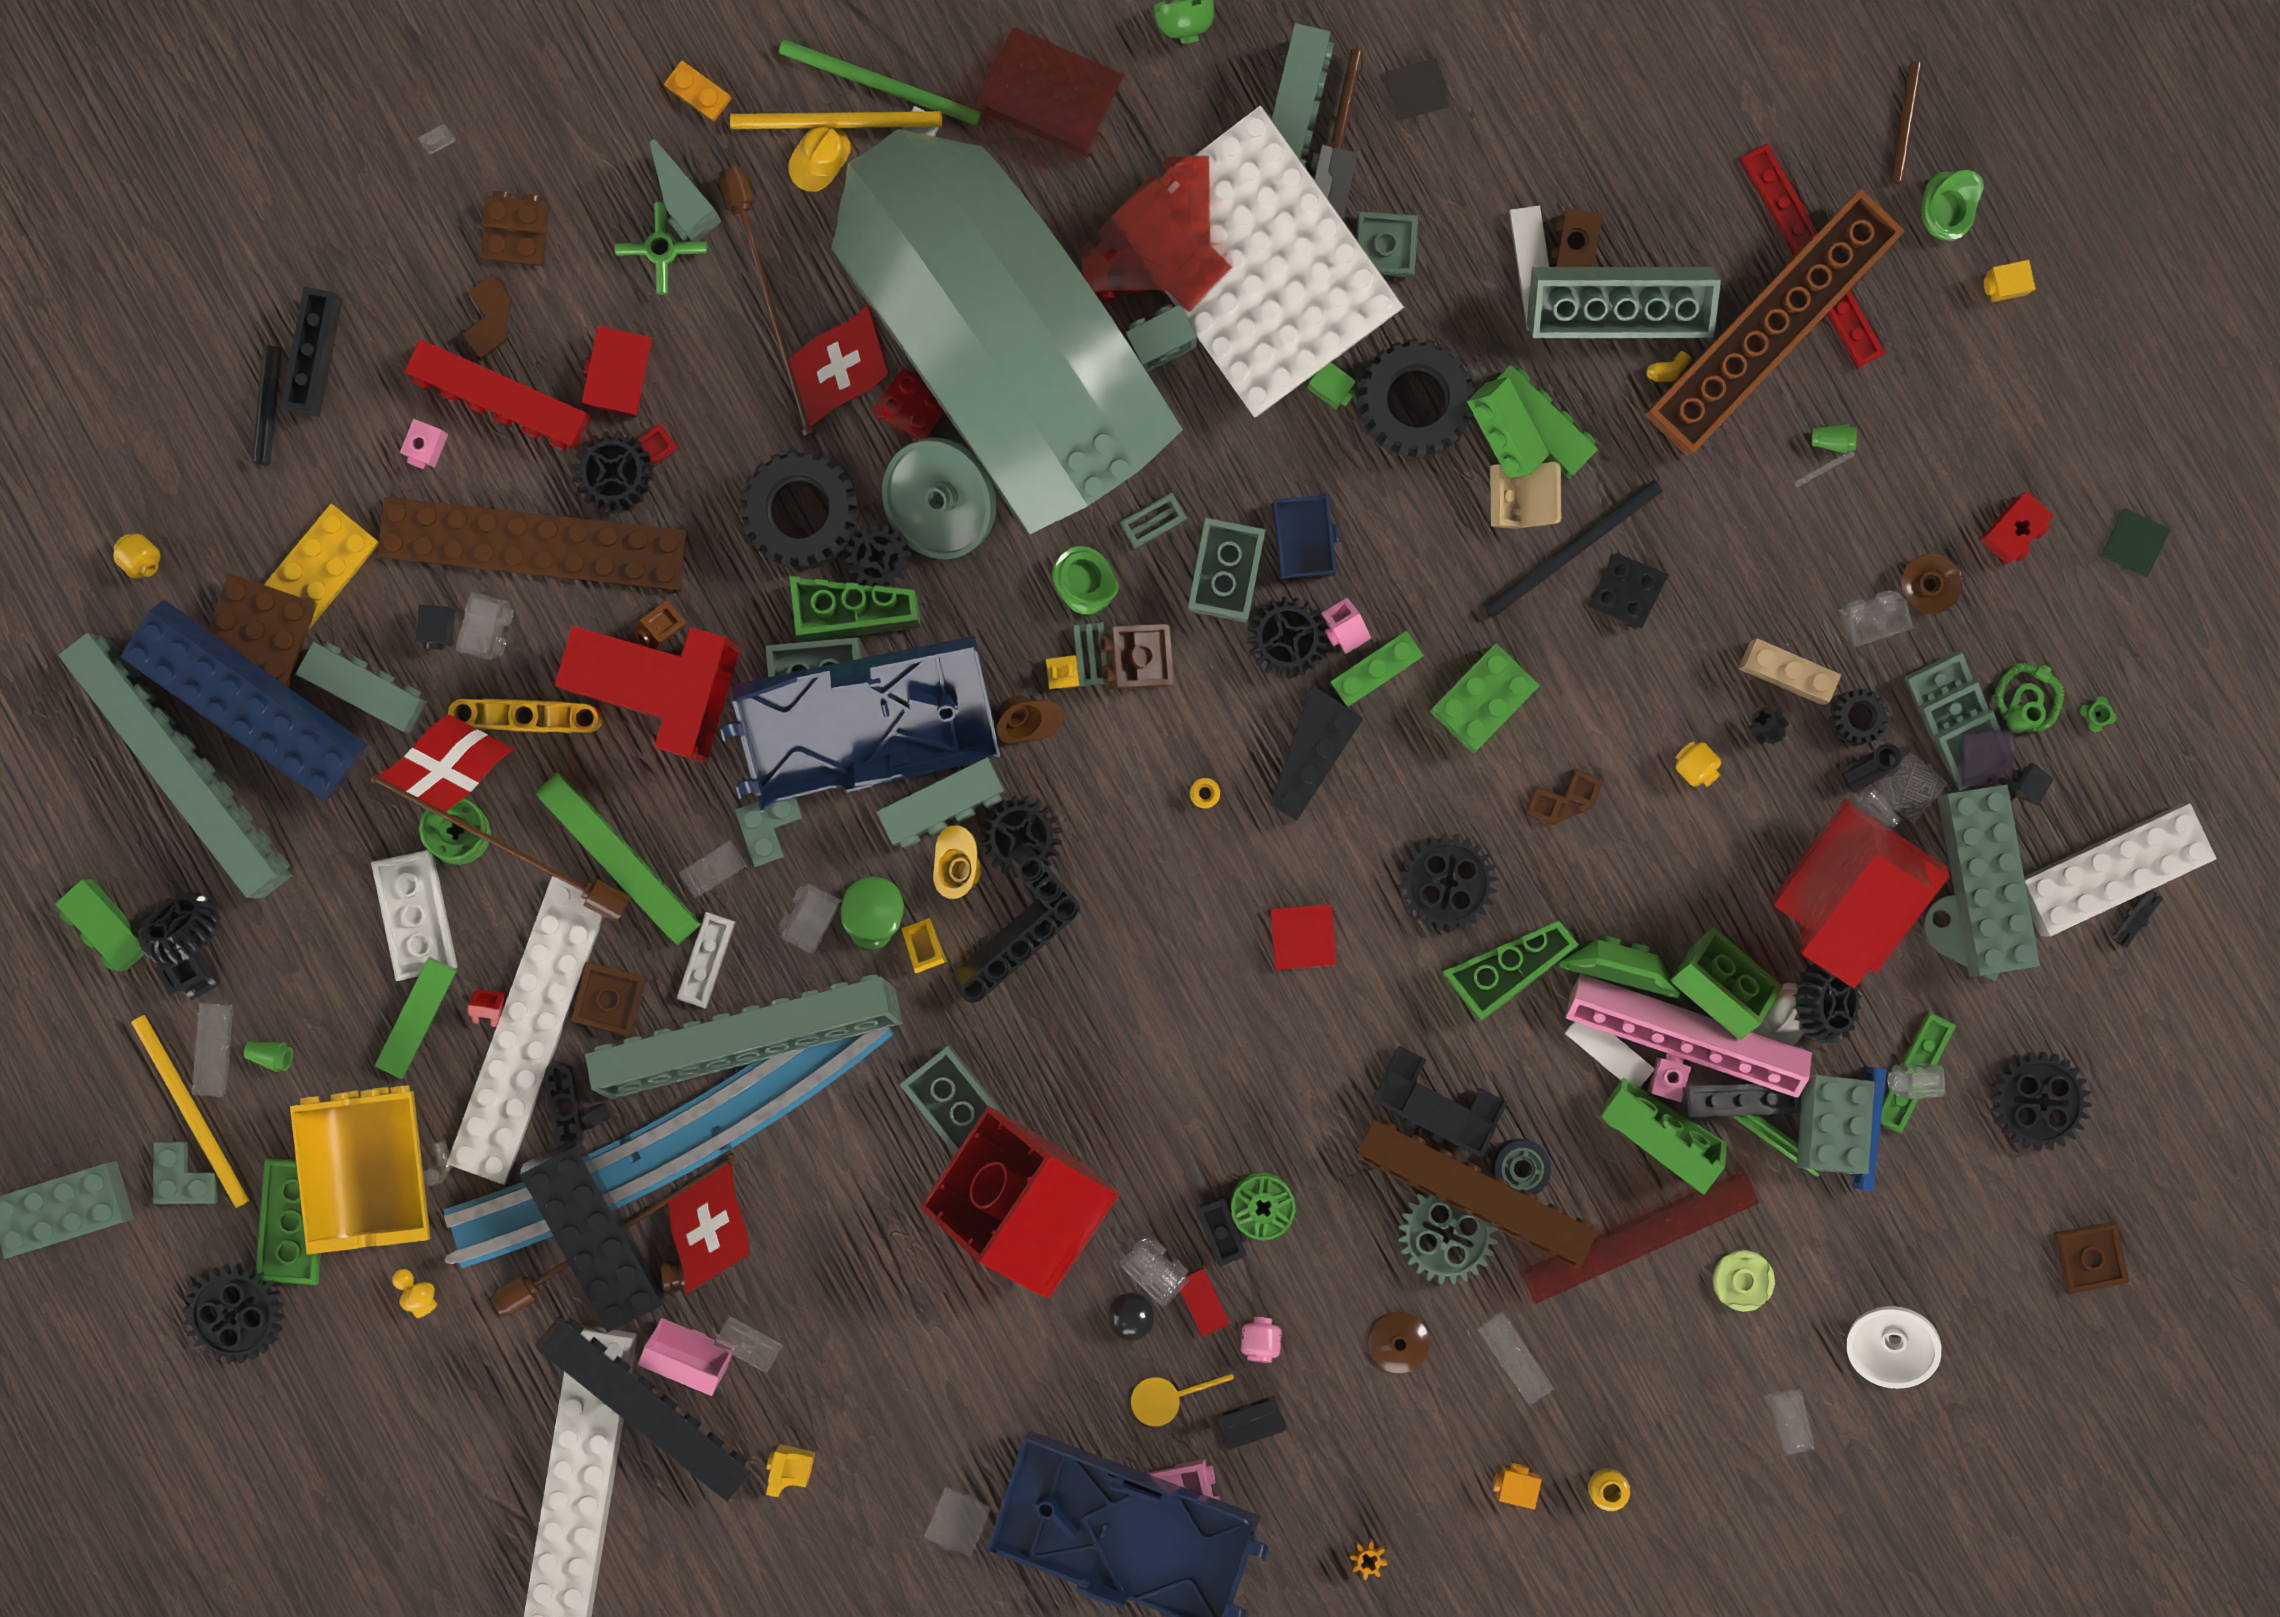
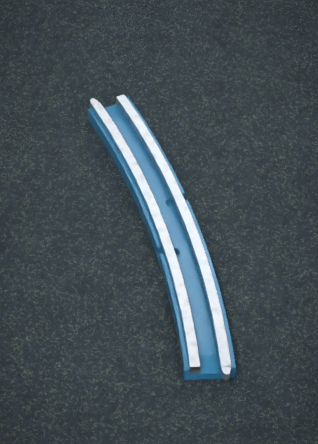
[444,1027,894,1268]

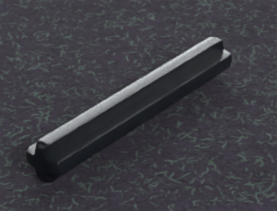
[252,345,282,466]

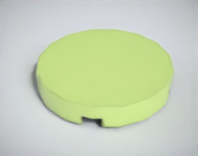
[1712,1249,1775,1312]

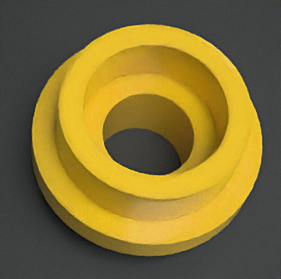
[1190,778,1220,809]

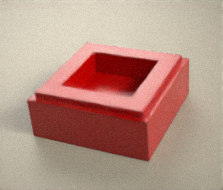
[636,423,679,466]

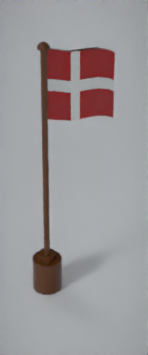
[370,714,630,923]

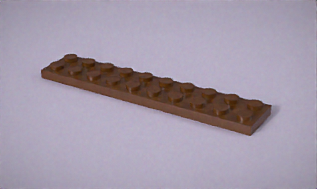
[377,497,688,592]

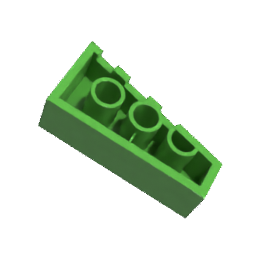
[789,576,921,643]
[1443,921,1578,1023]
[1601,1077,1727,1195]

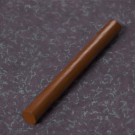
[1891,62,1922,183]

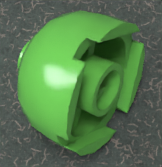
[1153,0,1215,44]

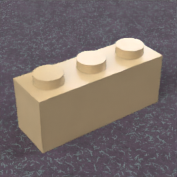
[1738,638,1841,705]

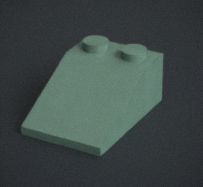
[649,139,722,242]

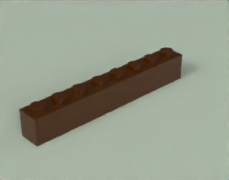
[1357,1120,1598,1270]

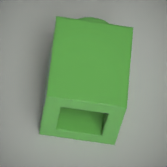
[1307,362,1356,410]

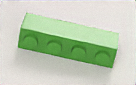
[1496,365,1598,479]

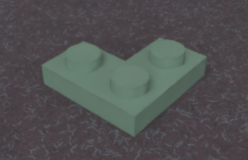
[735,797,803,867]
[153,1142,218,1204]

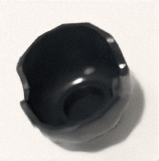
[1108,1292,1154,1342]

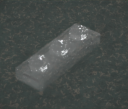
[192,1003,233,1097]
[1476,1311,1555,1406]

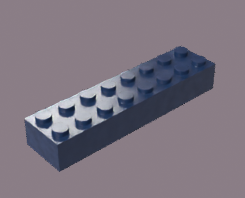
[120,600,368,802]

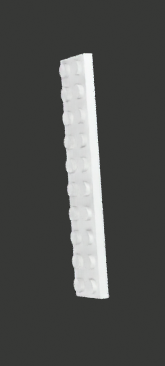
[447,876,604,1185]

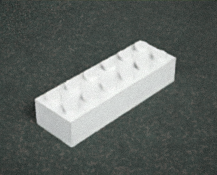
[2024,803,2217,936]

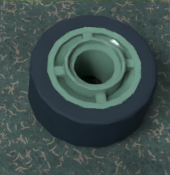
[1492,1139,1551,1195]

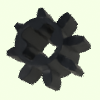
[1748,707,1789,745]

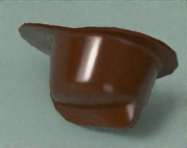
[994,695,1064,743]

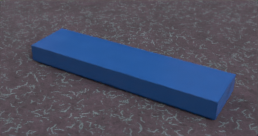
[1852,1066,1887,1191]

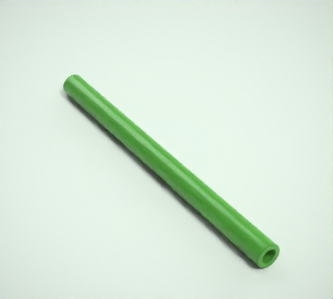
[779,39,982,126]

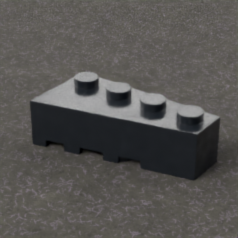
[1270,685,1364,822]

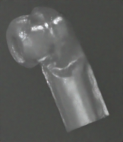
[423,1141,452,1186]

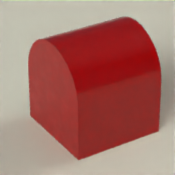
[919,1105,1120,1298]

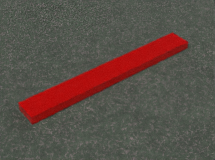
[1740,143,1885,369]

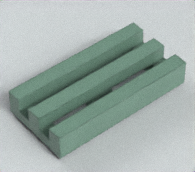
[1120,493,1187,550]
[1073,622,1108,687]

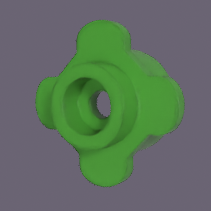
[2080,696,2116,732]

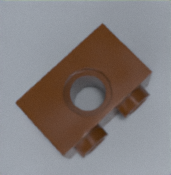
[1549,208,1603,267]

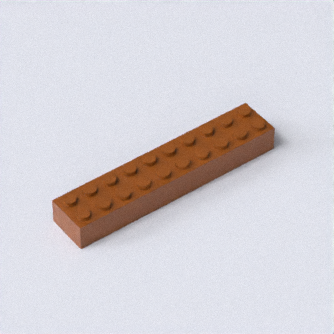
[1644,189,1905,457]

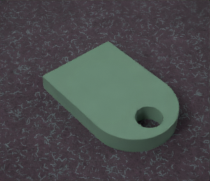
[1923,895,1999,981]

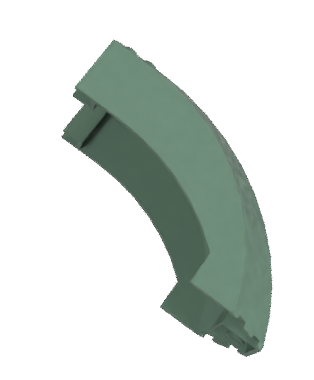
[831,129,1183,534]

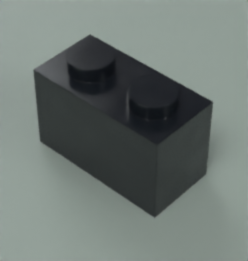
[1195,1195,1247,1267]

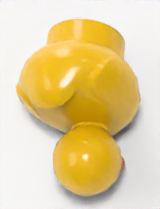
[392,1269,437,1318]

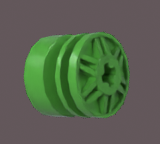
[419,798,491,865]
[1229,1171,1296,1240]

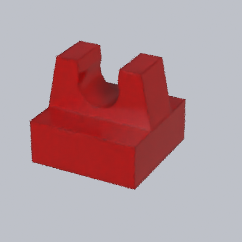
[468,989,506,1027]

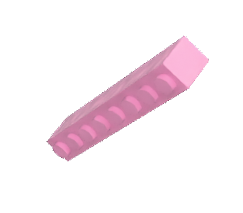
[1566,973,1812,1098]

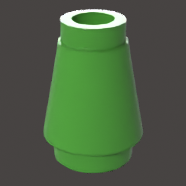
[1812,424,1857,454]
[244,1041,293,1072]

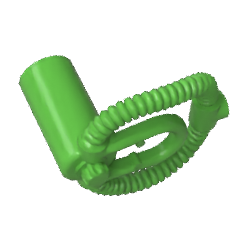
[1994,663,2065,733]

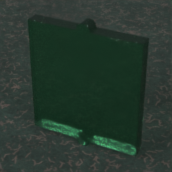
[2101,508,2170,578]

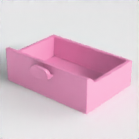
[638,1318,735,1396]

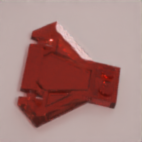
[1082,156,1233,312]

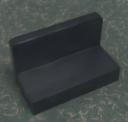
[1216,1395,1285,1450]

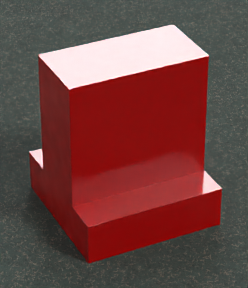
[554,625,741,764]
[1773,799,1950,989]

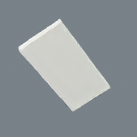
[371,850,458,981]

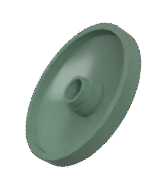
[882,438,996,559]

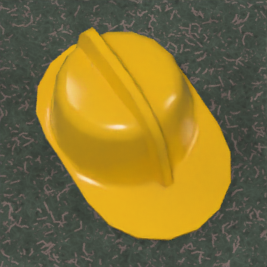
[789,127,850,192]
[933,825,981,899]

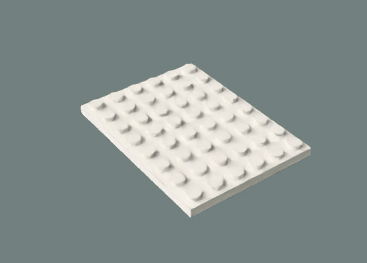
[1113,106,1405,417]

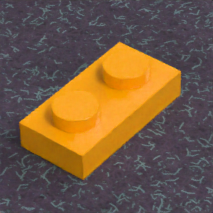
[664,60,732,122]

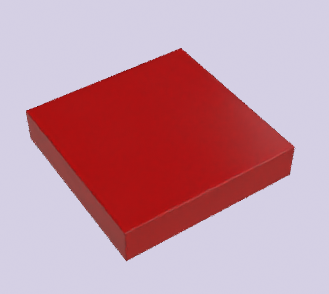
[1270,904,1336,970]

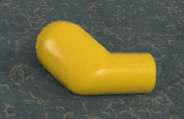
[1647,351,1692,382]

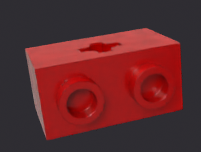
[1979,491,2054,564]

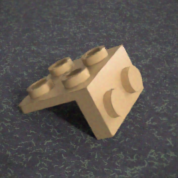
[1490,462,1561,529]

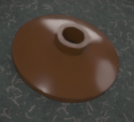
[1901,553,1962,614]
[1368,1312,1429,1373]

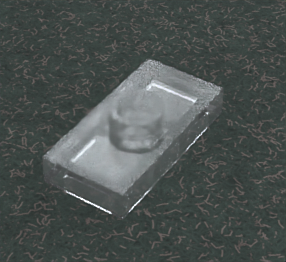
[679,840,748,898]
[714,1316,783,1373]

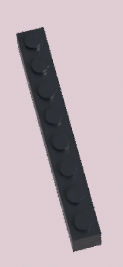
[535,1316,751,1502]

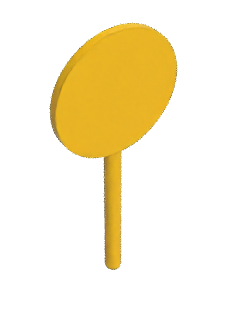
[1131,1374,1234,1426]

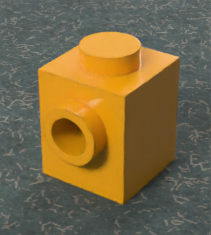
[1492,1463,1542,1509]

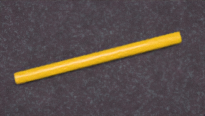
[730,111,942,129]
[131,1015,250,1208]

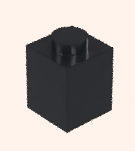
[415,604,456,651]

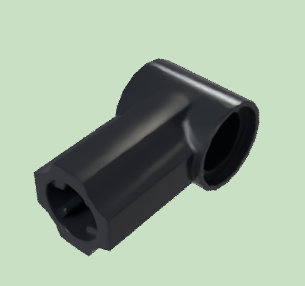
[1840,743,1902,793]

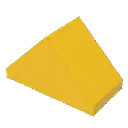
[902,918,947,973]

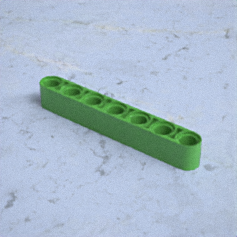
[535,771,701,945]

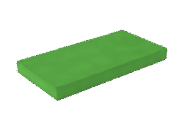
[255,1158,321,1285]

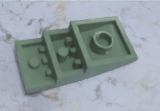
[1904,651,2014,791]

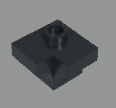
[154,951,220,1001]

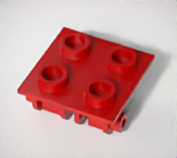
[871,368,945,441]

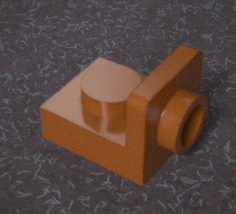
[634,600,687,650]

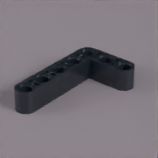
[952,845,1080,1003]

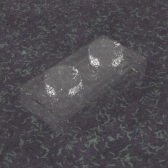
[1769,1387,1815,1456]

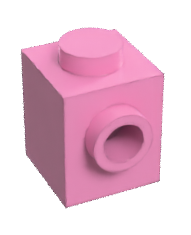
[400,419,448,470]
[1321,598,1371,654]
[1647,1054,1691,1102]

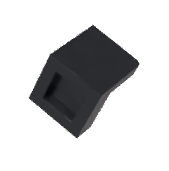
[1998,763,2054,806]

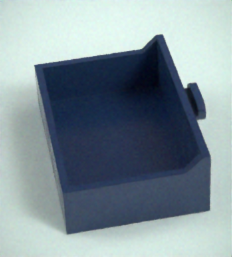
[1273,494,1339,580]

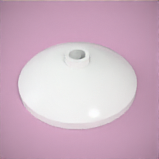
[1847,1306,1942,1389]

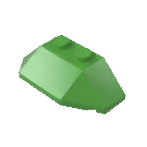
[1555,935,1680,998]

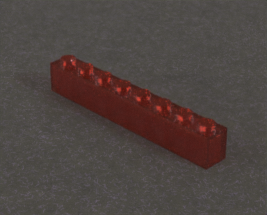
[1518,1172,1759,1304]

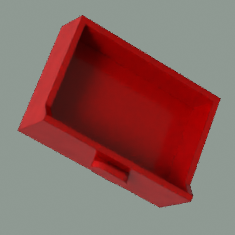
[582,326,653,417]

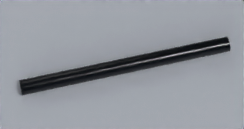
[1484,480,1663,618]

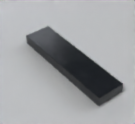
[1683,1084,1800,1118]

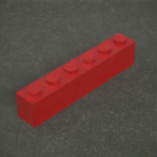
[405,339,591,451]

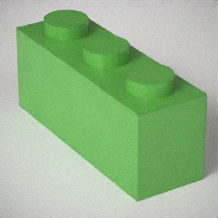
[1467,377,1549,479]
[1328,631,1424,708]
[55,879,144,971]

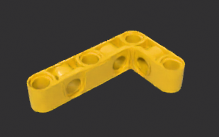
[448,699,603,734]

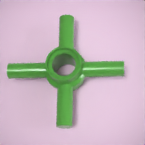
[615,202,708,295]

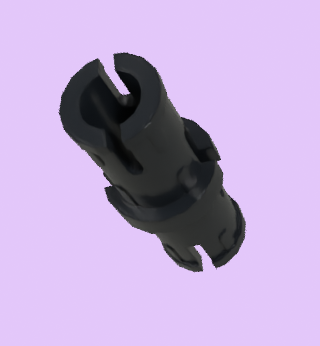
[2111,889,2164,948]

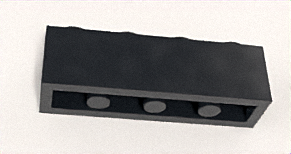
[281,287,343,418]

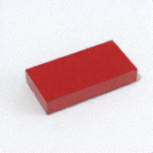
[1176,1267,1230,1337]

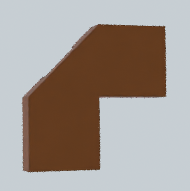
[462,274,512,360]
[1524,769,1604,825]

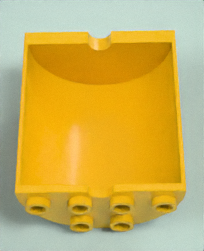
[290,1085,431,1254]

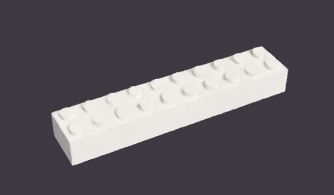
[524,1324,638,1617]

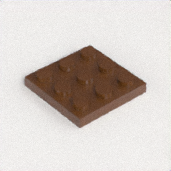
[208,573,318,688]

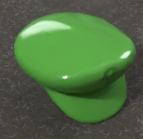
[1921,170,1984,241]
[1052,546,1119,615]
[841,876,904,950]

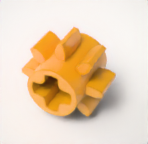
[1349,1539,1388,1580]

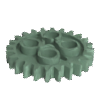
[1398,1193,1498,1285]

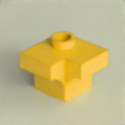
[766,1444,815,1497]

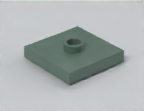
[1356,212,1418,277]

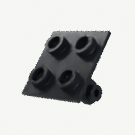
[1589,552,1669,630]

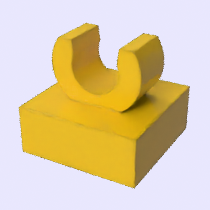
[1046,655,1080,690]

